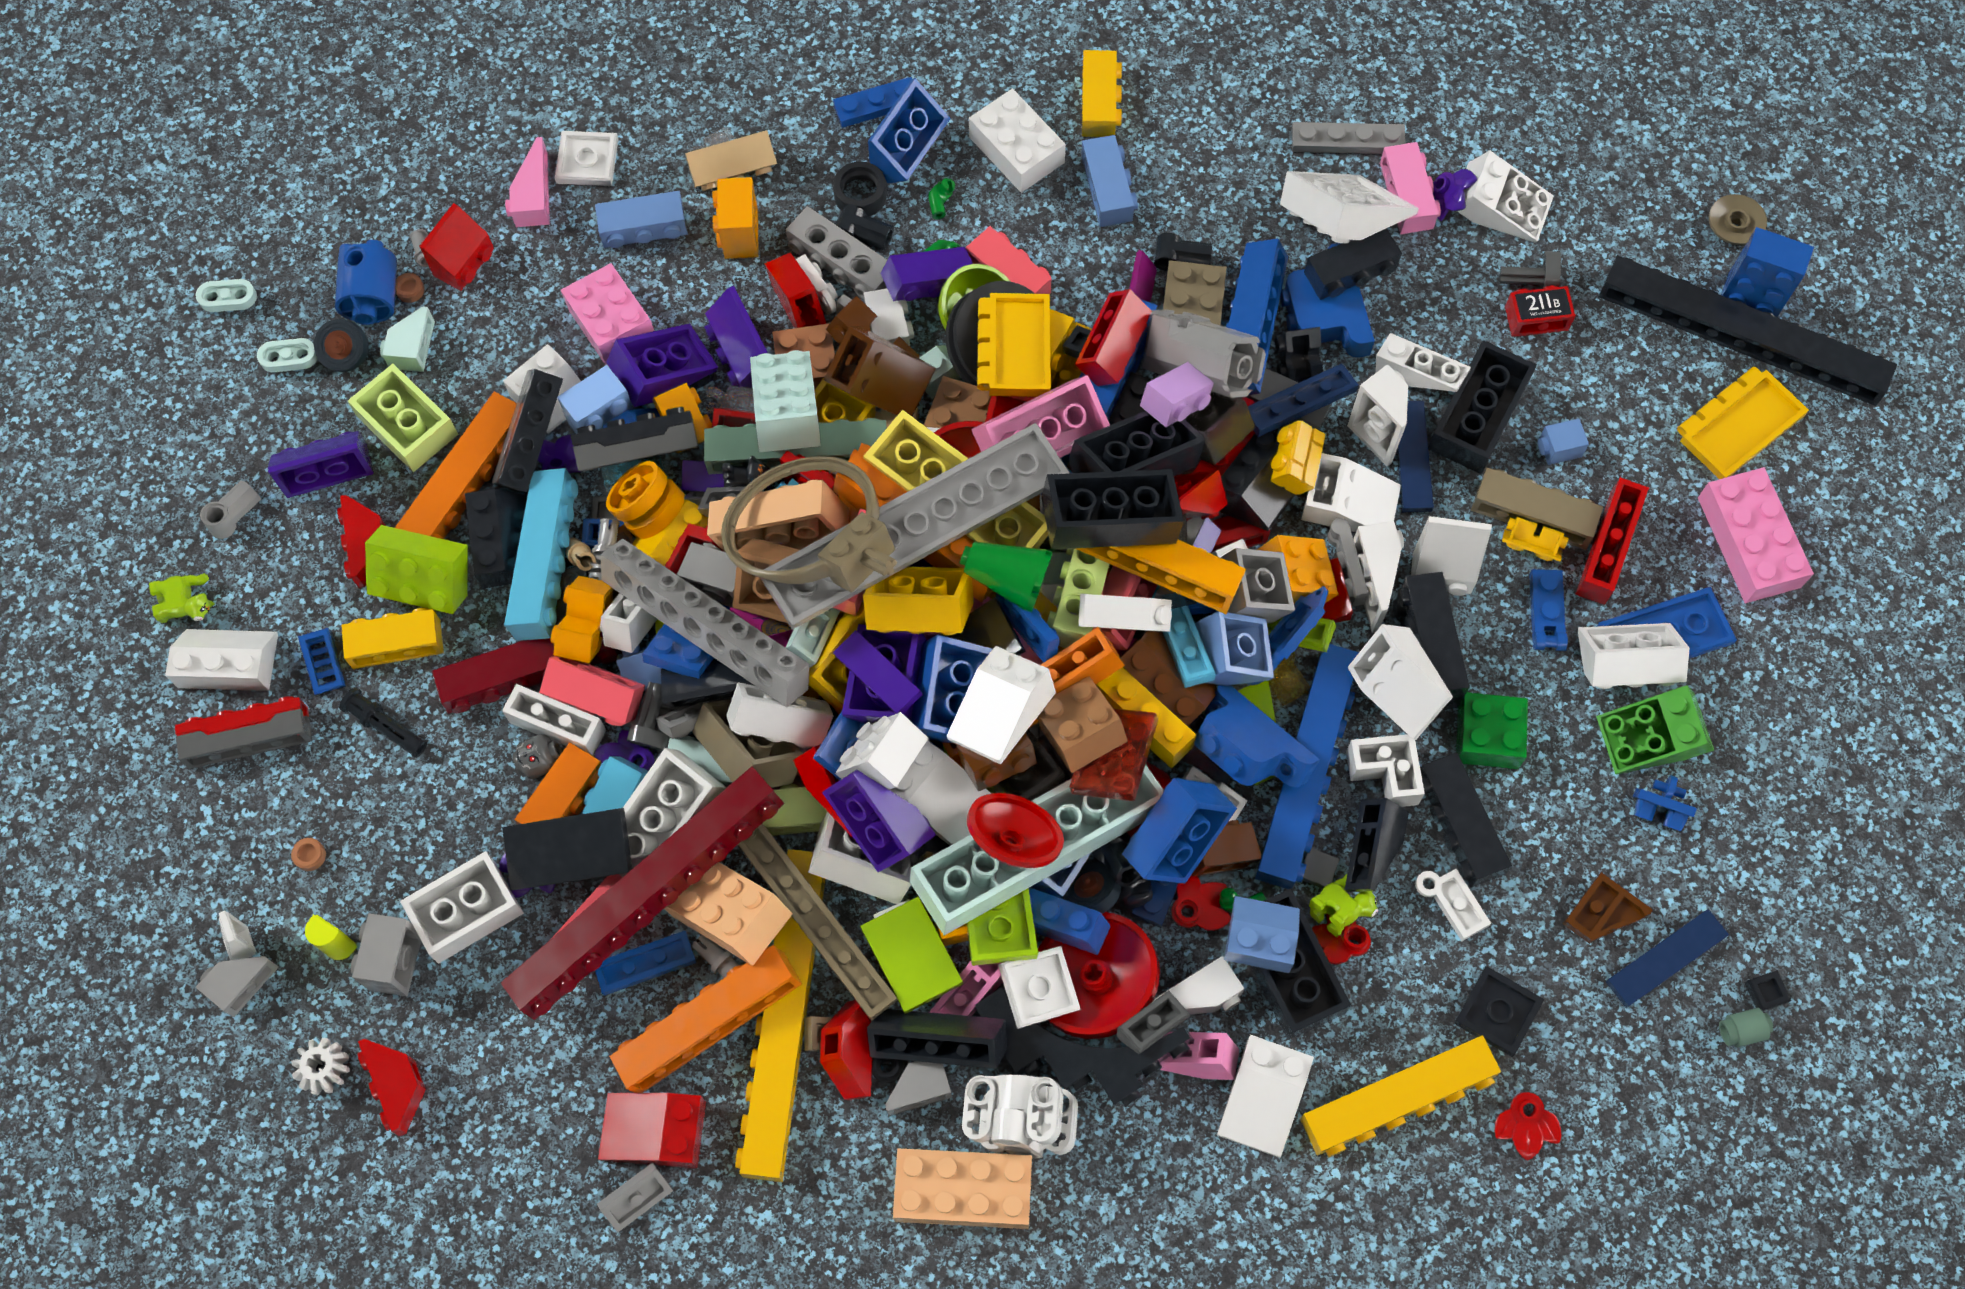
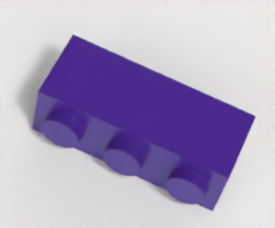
[880,247,973,301]

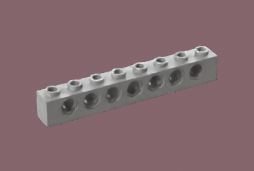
[600,539,809,707]

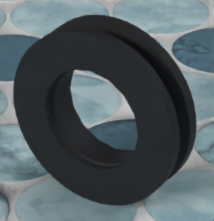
[945,281,1035,386]

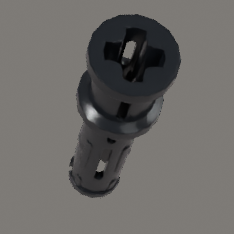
[339,687,427,758]

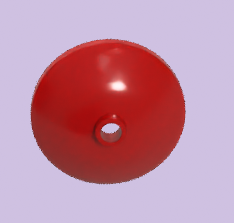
[967,793,1064,868]

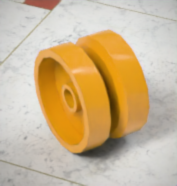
[606,461,685,539]

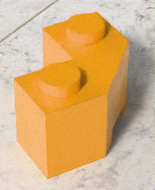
[551,576,614,663]

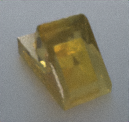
[1268,652,1311,706]

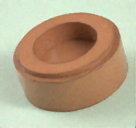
[396,273,425,303]
[291,838,326,871]

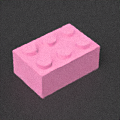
[560,263,654,367]

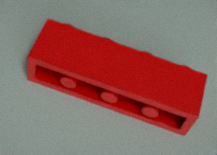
[1575,477,1649,605]

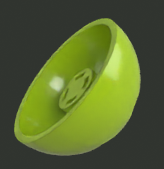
[938,264,1011,331]

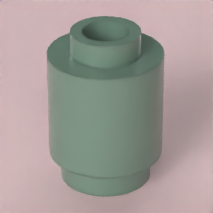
[1719,1008,1773,1048]

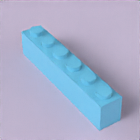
[504,468,578,641]

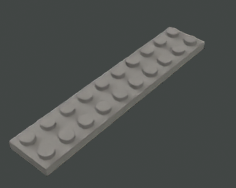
[761,423,1069,630]

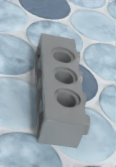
[786,206,887,299]

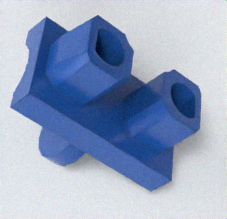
[1633,775,1697,831]

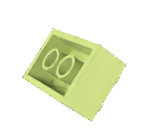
[348,363,459,472]

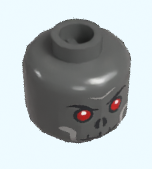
[513,734,562,779]

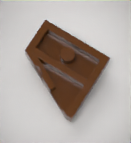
[1563,872,1653,944]

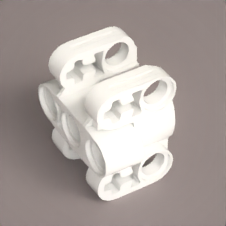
[962,1075,1078,1158]

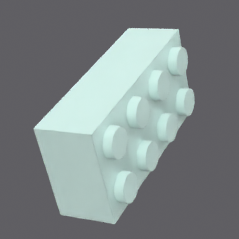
[750,350,821,453]

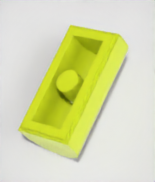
[305,914,357,960]

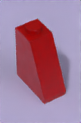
[764,252,826,328]

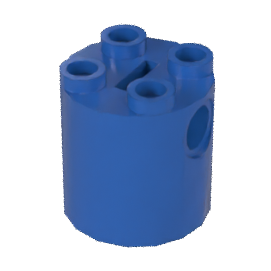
[335,240,397,325]

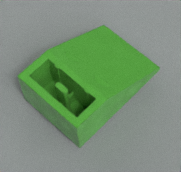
[1596,685,1714,775]

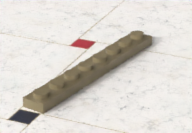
[737,823,898,1021]

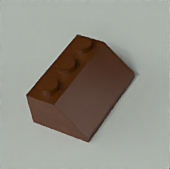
[1120,631,1217,726]

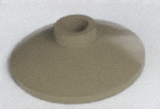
[1709,194,1767,245]

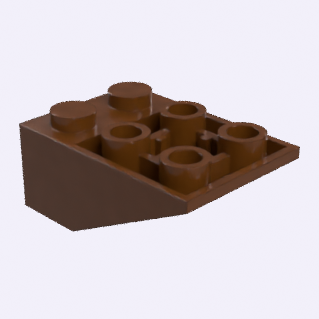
[824,326,936,416]

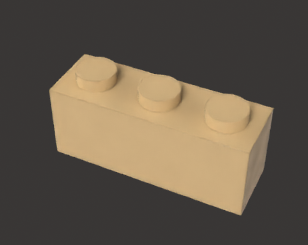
[685,130,777,191]

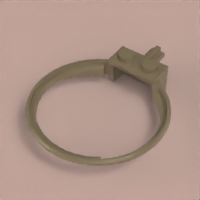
[721,456,897,593]

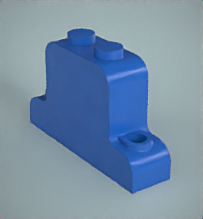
[1280,243,1375,358]
[1194,685,1320,787]

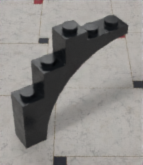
[974,987,1194,1108]

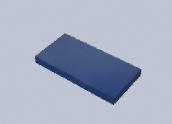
[1596,587,1737,659]

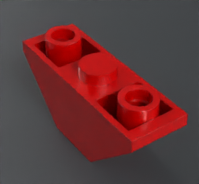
[337,495,386,588]
[820,1000,872,1100]
[357,1039,426,1136]

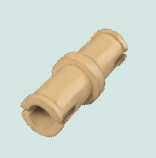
[565,538,596,571]

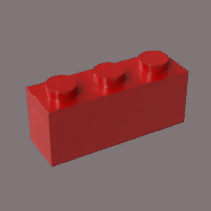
[1075,289,1152,386]

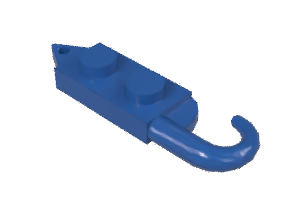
[1245,586,1329,685]

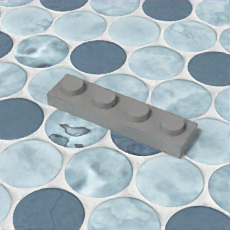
[1292,122,1406,154]

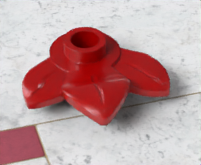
[1171,875,1231,931]
[1311,914,1371,965]
[1494,1092,1561,1160]

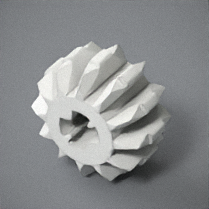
[291,1038,350,1095]

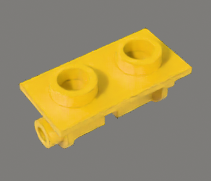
[1502,517,1569,562]

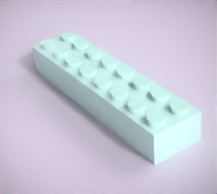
[910,745,1164,936]

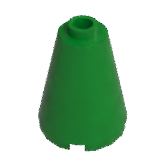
[960,542,1053,613]

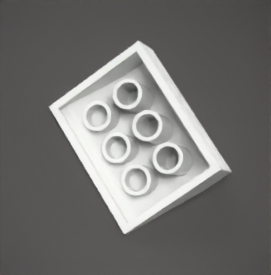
[1280,171,1419,244]

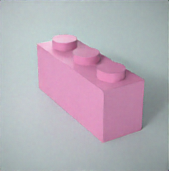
[1380,142,1441,235]

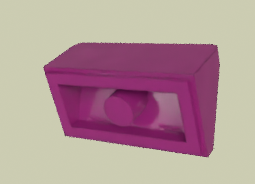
[1129,250,1157,303]

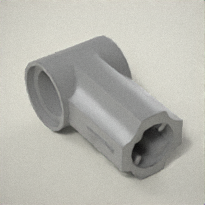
[200,480,261,539]

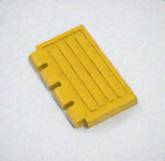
[977,293,1051,397]
[1677,367,1809,479]

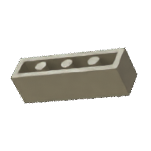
[1470,468,1603,550]

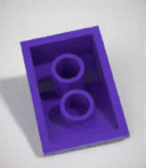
[606,323,718,407]
[822,769,936,873]

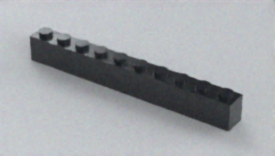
[1598,255,1897,406]

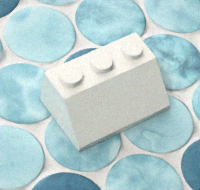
[1347,364,1408,467]
[1578,623,1690,689]
[165,629,278,691]

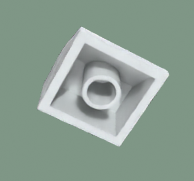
[503,344,581,434]

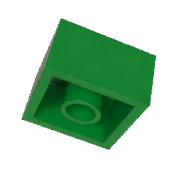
[1456,692,1528,769]

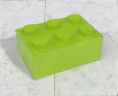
[365,525,468,614]

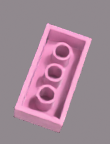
[971,375,1110,458]
[1698,467,1814,604]

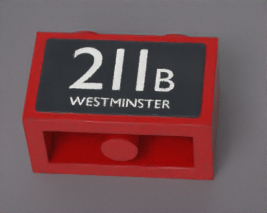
[1505,285,1575,337]

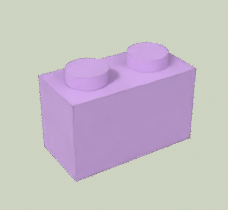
[1140,362,1214,427]

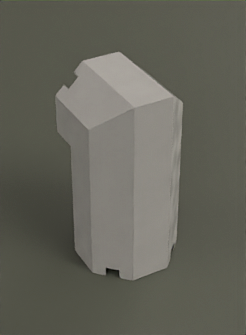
[1141,309,1266,398]

